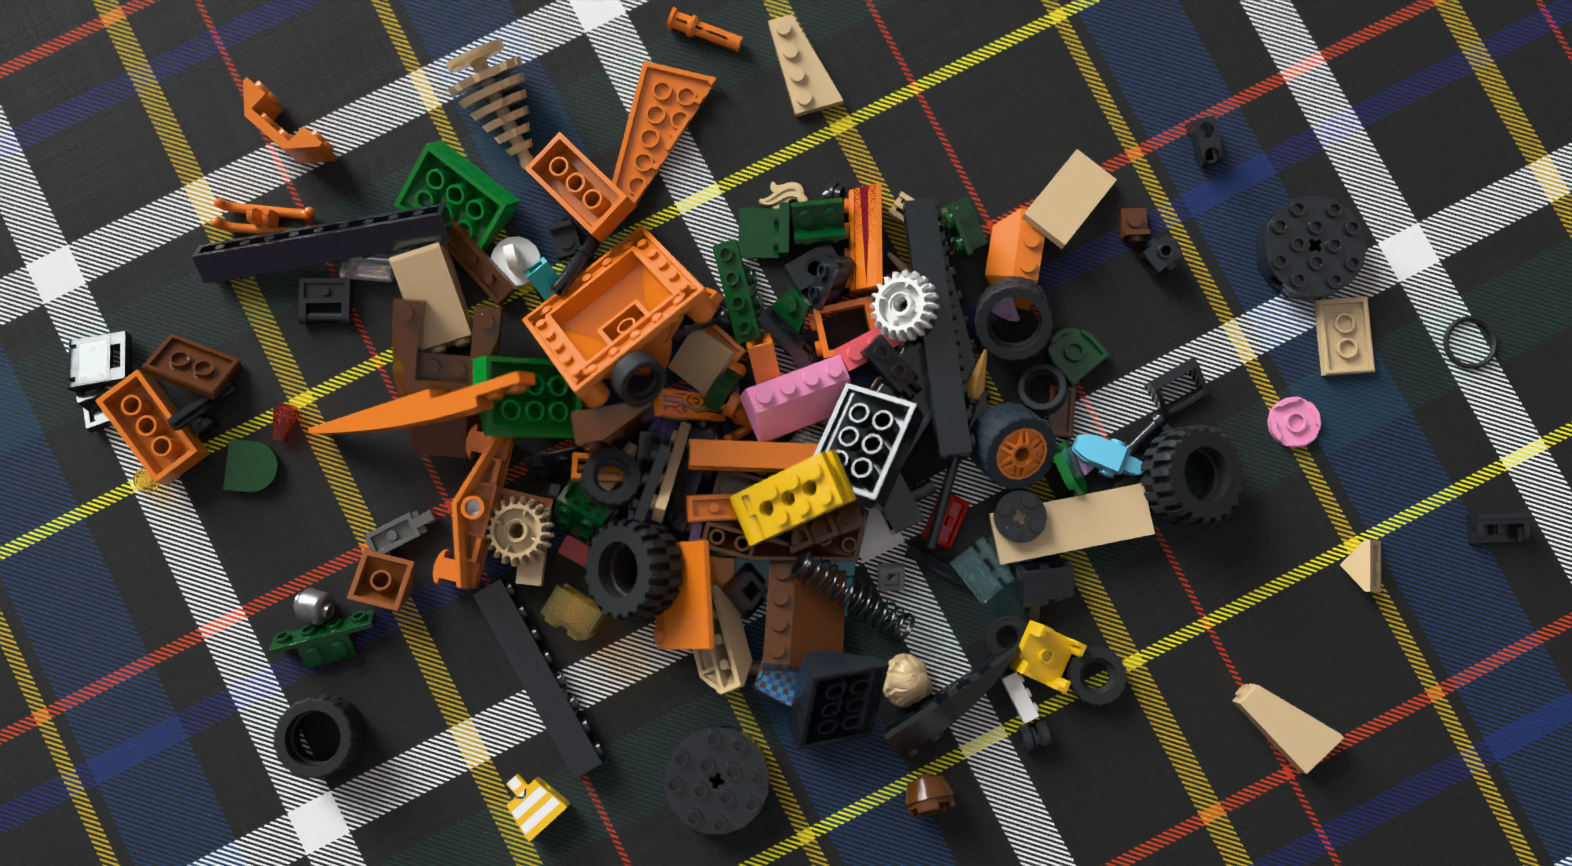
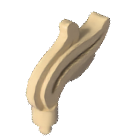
[759,182,809,208]

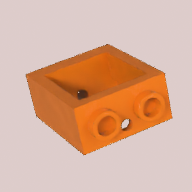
[809,296,877,360]

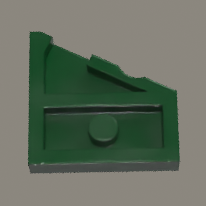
[770,285,812,356]

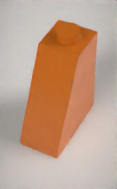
[746,331,781,385]

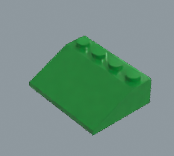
[394,140,520,251]
[473,356,582,439]

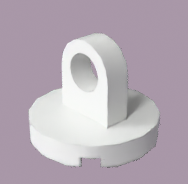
[491,236,541,287]

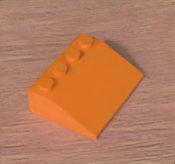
[653,540,714,650]

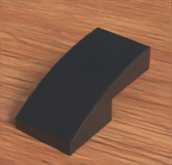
[76,387,113,433]

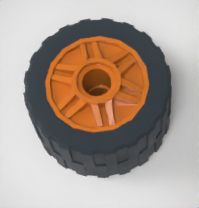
[970,402,1057,490]

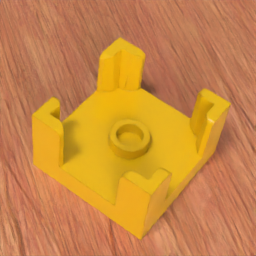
[1009,620,1087,694]

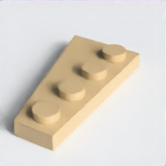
[768,14,844,117]

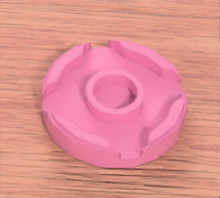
[1267,397,1321,448]

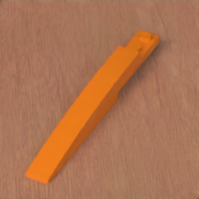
[308,371,536,434]

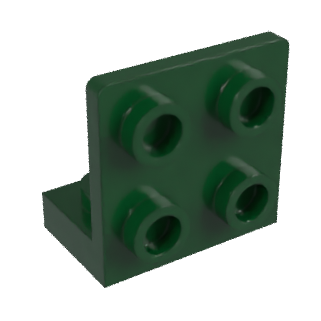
[940,196,987,256]
[738,202,790,259]
[552,480,616,546]

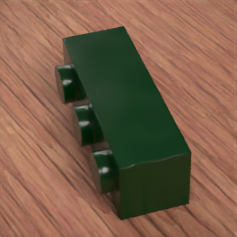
[704,368,742,412]

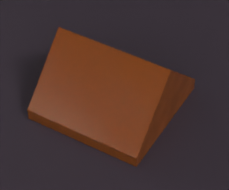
[347,549,415,612]

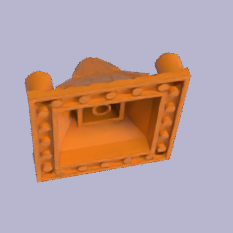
[522,225,716,408]

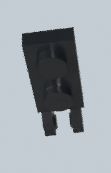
[758,305,817,369]

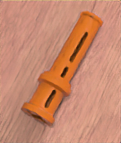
[666,7,743,52]

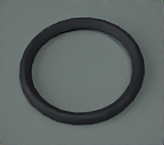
[1443,316,1497,369]

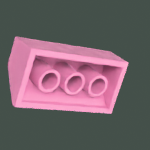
[739,354,851,442]

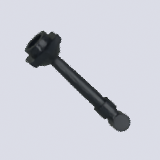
[672,306,732,340]

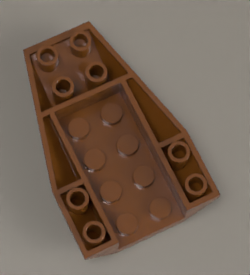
[701,471,869,561]

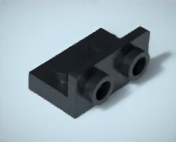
[807,254,855,311]

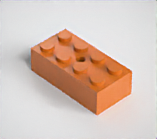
[525,132,636,243]
[95,369,210,485]

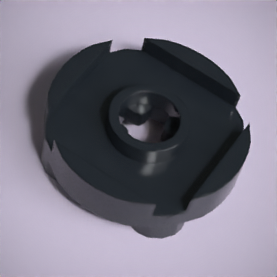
[993,490,1047,543]

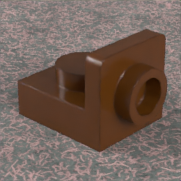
[1119,208,1151,244]

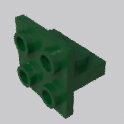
[791,197,846,245]

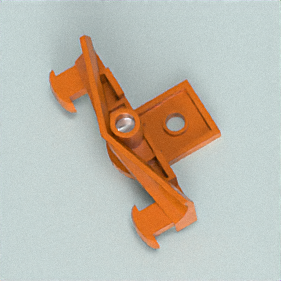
[433,423,555,589]

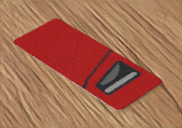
[558,535,589,567]

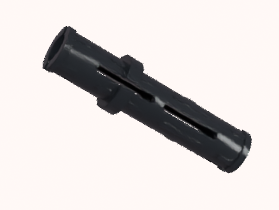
[551,233,604,297]

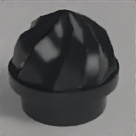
[820,182,846,200]

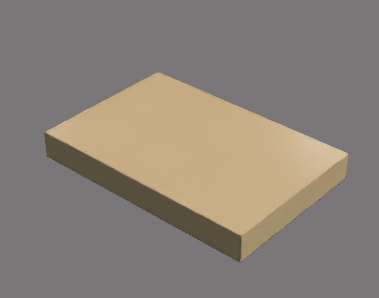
[1314,297,1375,376]

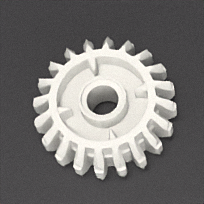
[869,270,940,342]

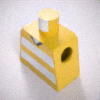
[506,773,571,842]

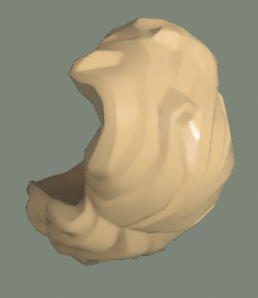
[883,653,933,708]

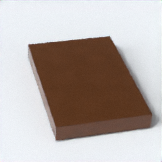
[142,333,242,400]

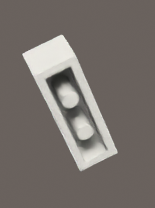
[1000,671,1039,723]

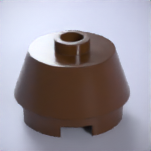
[905,773,956,818]

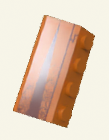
[843,183,883,295]

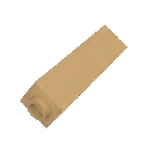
[1232,683,1344,774]

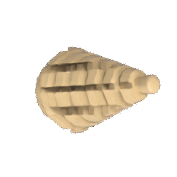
[446,39,534,170]

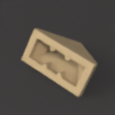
[1340,540,1381,592]

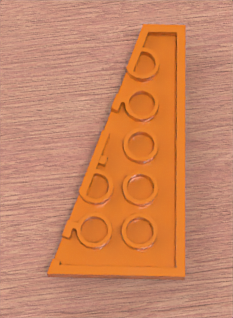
[612,61,717,205]

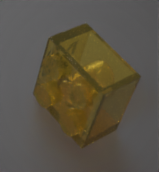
[540,583,606,641]

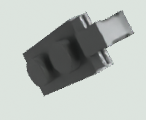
[364,510,438,554]

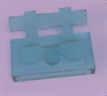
[950,537,1014,604]

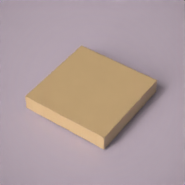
[668,329,736,394]

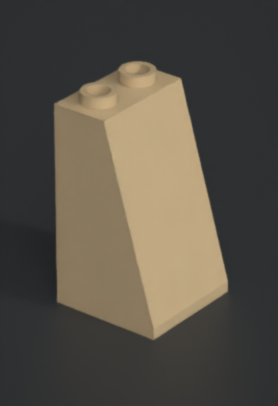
[389,242,473,353]

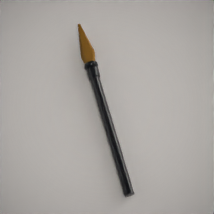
[925,349,988,549]

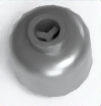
[293,588,335,625]

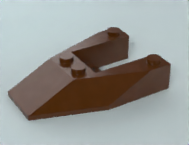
[392,298,504,458]

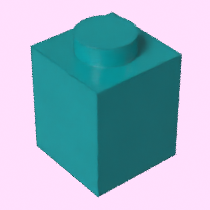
[523,256,559,301]

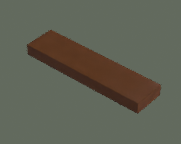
[443,214,518,306]

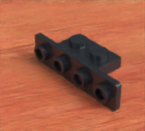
[661,427,717,533]

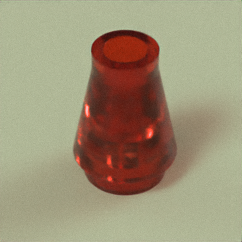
[271,403,300,442]

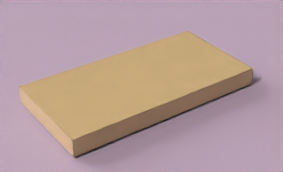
[1021,149,1117,249]

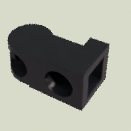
[1185,115,1222,167]

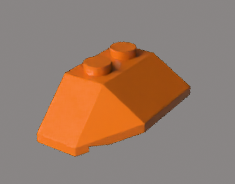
[985,208,1045,311]

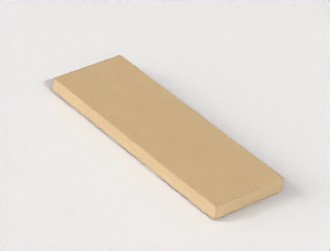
[989,483,1155,565]

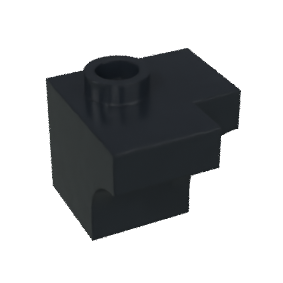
[721,563,768,618]

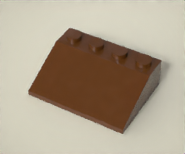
[571,400,658,454]
[763,561,847,672]

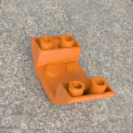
[243,77,338,164]

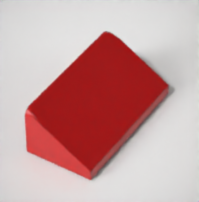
[922,493,970,550]

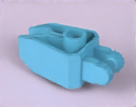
[1071,435,1143,478]

